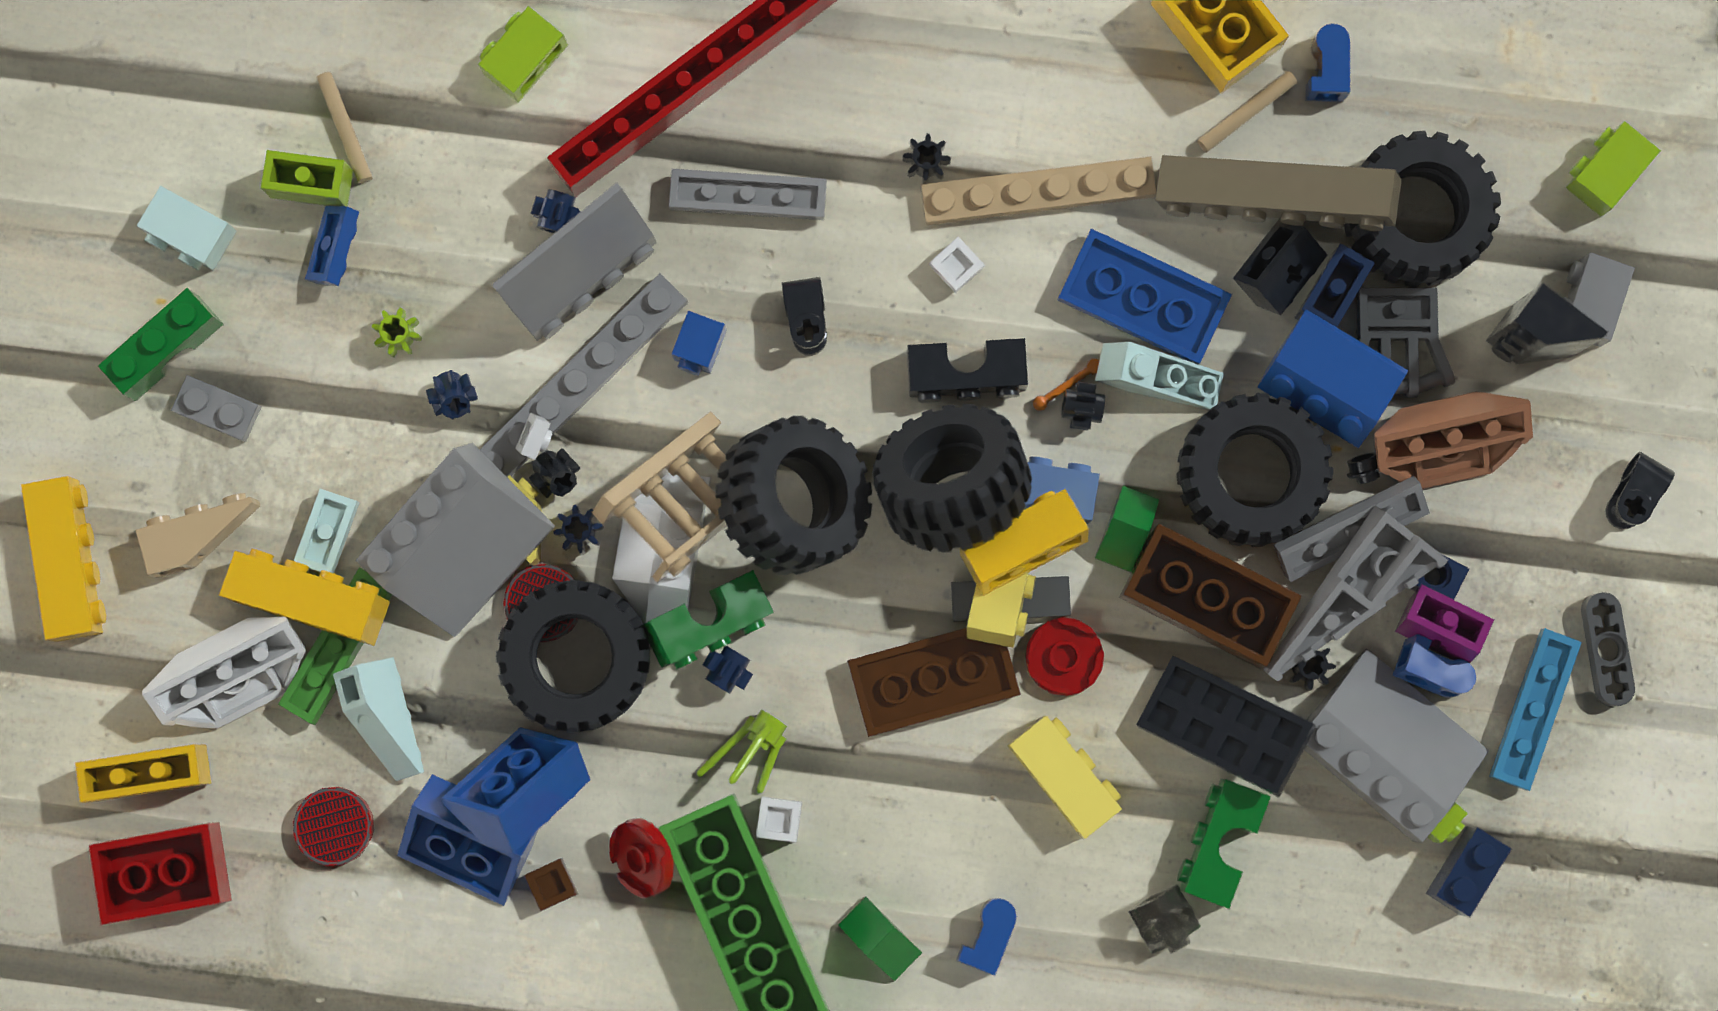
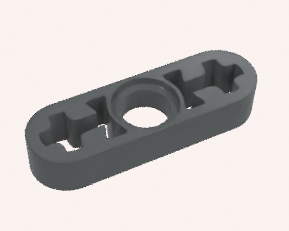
[1581,592,1635,707]

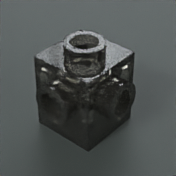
[1129,884,1201,954]

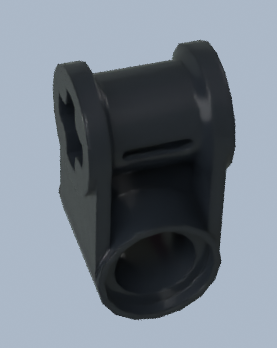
[782,277,827,355]
[1605,452,1675,529]

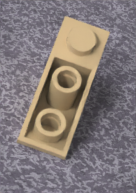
[136,493,260,578]

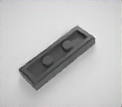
[951,576,1071,622]

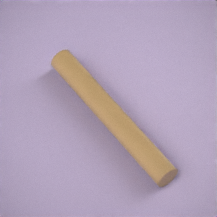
[1197,71,1297,153]
[317,72,373,184]

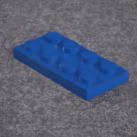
[1057,228,1232,365]

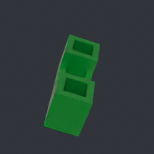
[98,288,224,401]
[640,570,774,670]
[1177,779,1271,909]

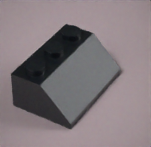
[1486,283,1608,364]

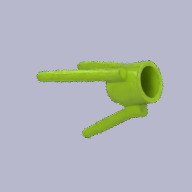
[696,710,787,793]

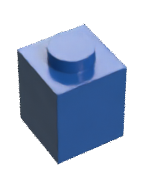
[672,310,727,376]

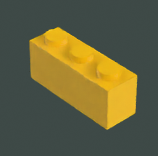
[960,489,1089,596]
[75,744,211,803]

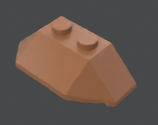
[1374,391,1533,489]

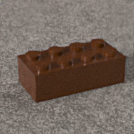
[1119,524,1302,669]

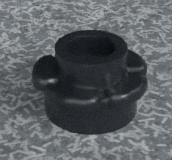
[1347,452,1380,484]

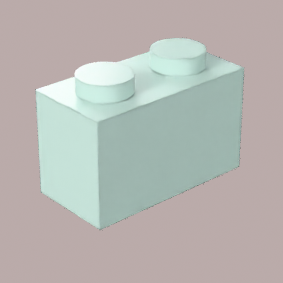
[137,186,237,271]

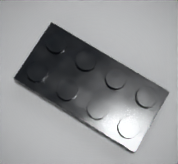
[1136,655,1316,797]

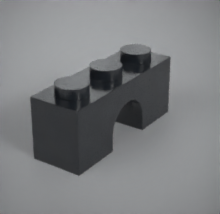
[907,338,1028,403]

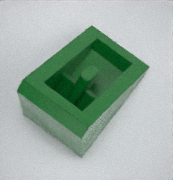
[1094,486,1159,573]
[838,896,922,981]

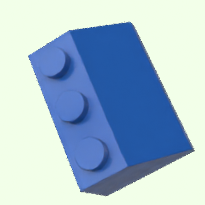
[1257,309,1408,449]
[441,727,591,854]
[397,774,538,906]

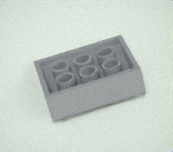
[492,183,656,341]
[356,443,555,637]
[1304,649,1489,843]

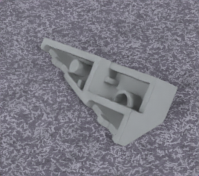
[1263,506,1448,681]

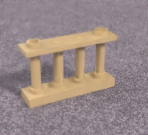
[592,411,727,583]

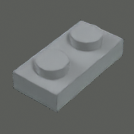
[171,375,261,442]

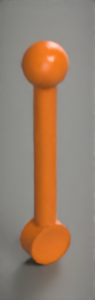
[1033,358,1099,411]

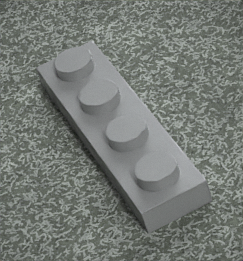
[669,169,827,220]
[1274,476,1430,582]

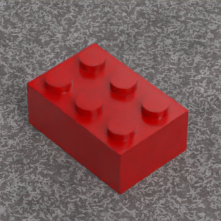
[89,822,232,925]

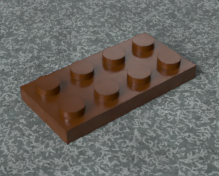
[847,628,1021,737]

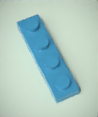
[1489,628,1582,791]

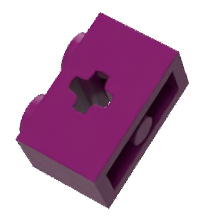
[1395,585,1494,663]

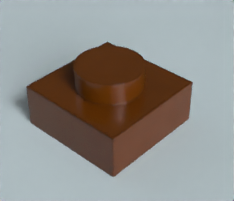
[524,858,578,912]

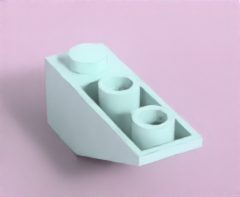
[1095,341,1224,410]
[333,657,424,781]

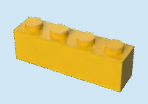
[21,476,106,642]
[219,548,390,646]

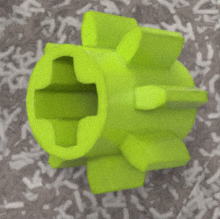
[372,307,422,357]

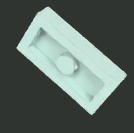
[294,489,360,573]

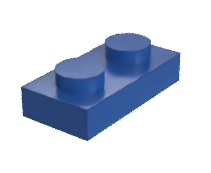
[305,206,359,286]

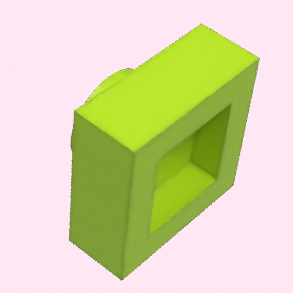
[1428,803,1468,843]

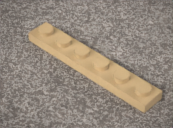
[921,156,1156,225]

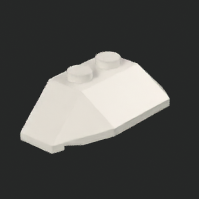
[612,473,711,623]
[142,617,306,729]

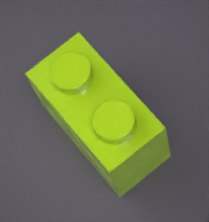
[478,6,568,103]
[1565,121,1661,217]
[261,150,353,207]

